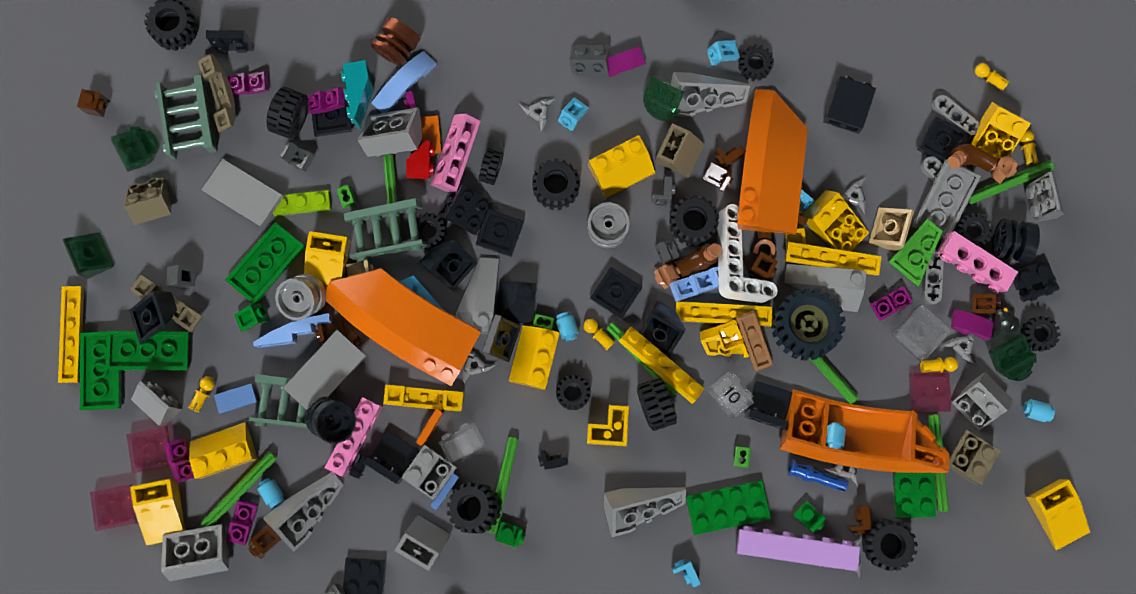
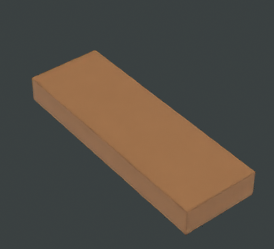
[736,310,773,372]

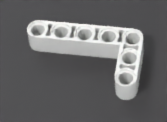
[717,204,778,303]

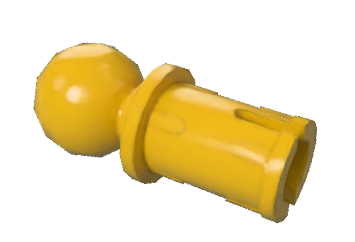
[975,63,1009,91]
[1020,130,1039,165]
[583,319,615,351]
[920,357,958,373]
[188,376,215,413]

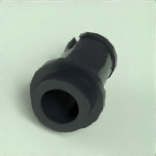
[349,453,367,479]

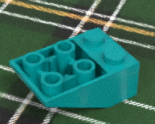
[341,60,374,129]

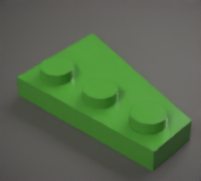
[889,219,942,287]

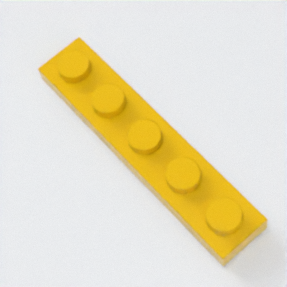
[784,242,882,276]
[58,286,84,383]
[675,301,772,327]
[619,326,705,404]

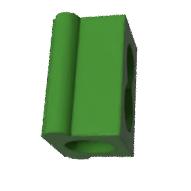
[337,185,357,209]
[533,313,555,330]
[733,446,751,468]

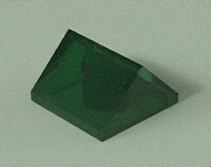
[63,232,114,279]

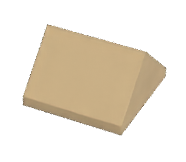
[869,208,914,252]

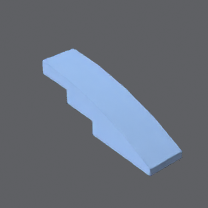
[669,262,749,302]
[253,313,333,348]

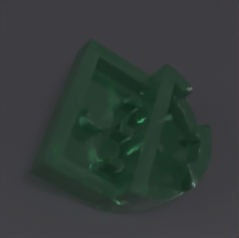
[643,76,685,121]
[111,126,158,172]
[988,333,1037,381]

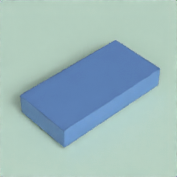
[214,383,258,414]
[431,473,460,510]

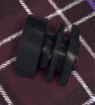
[992,218,1040,263]
[305,396,356,444]

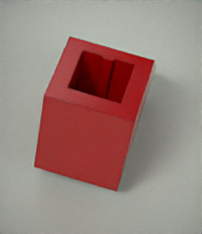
[406,140,435,179]

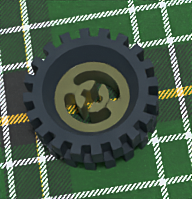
[771,288,846,361]

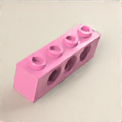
[430,113,481,192]
[936,231,1018,293]
[325,397,383,477]

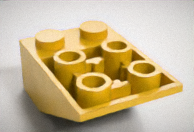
[971,102,1031,162]
[803,190,869,251]
[304,231,351,290]
[130,479,185,545]
[1026,479,1090,550]

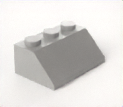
[358,107,422,157]
[161,524,229,581]

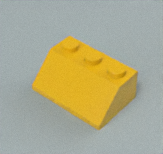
[588,135,655,199]
[508,326,560,391]
[189,422,258,479]

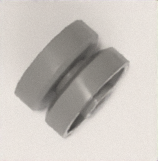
[587,202,630,249]
[275,274,327,320]

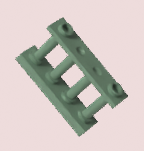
[155,75,217,160]
[344,198,428,262]
[249,374,336,428]

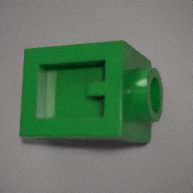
[234,304,269,332]
[792,501,826,532]
[495,521,526,548]

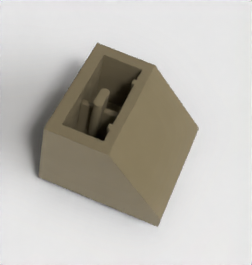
[655,123,705,178]
[124,177,172,225]
[949,430,1001,485]

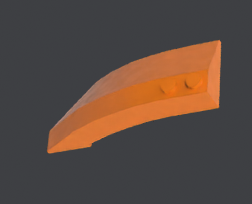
[737,89,808,235]
[326,268,481,386]
[780,389,949,473]

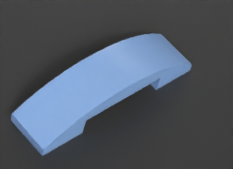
[372,51,437,113]

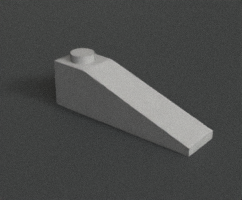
[670,72,750,117]
[456,257,499,334]
[784,264,867,312]
[263,472,344,552]
[604,487,686,537]

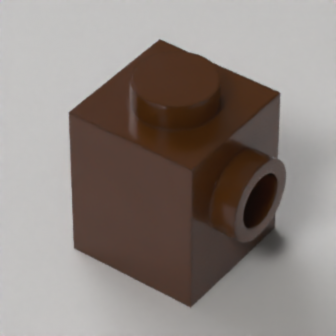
[77,89,109,117]
[748,252,778,281]

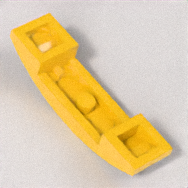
[383,385,463,412]

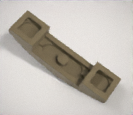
[198,54,235,132]
[130,275,203,333]

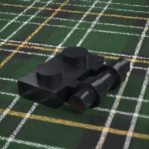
[1013,260,1059,302]

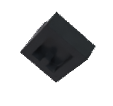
[538,450,568,470]

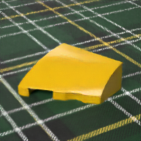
[700,320,749,358]

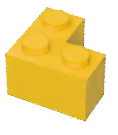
[587,405,629,446]

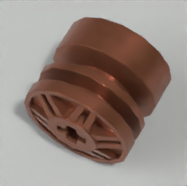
[371,17,421,67]

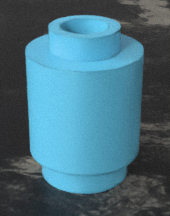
[556,312,580,342]
[1022,399,1055,422]
[826,423,846,450]
[257,478,285,509]

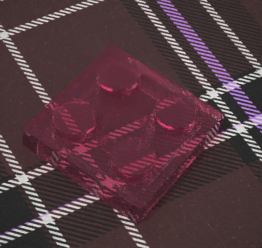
[909,373,951,412]
[126,426,170,473]
[90,484,137,531]

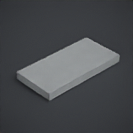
[202,159,284,228]
[911,159,981,242]
[283,330,366,410]

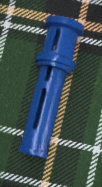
[787,459,848,492]

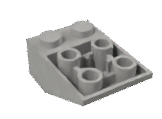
[1026,172,1064,222]

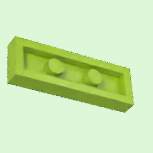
[273,190,331,216]

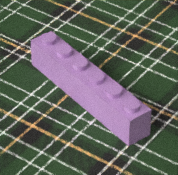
[736,526,860,571]

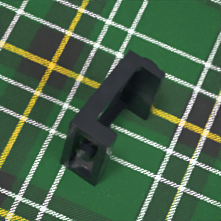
[823,76,876,134]

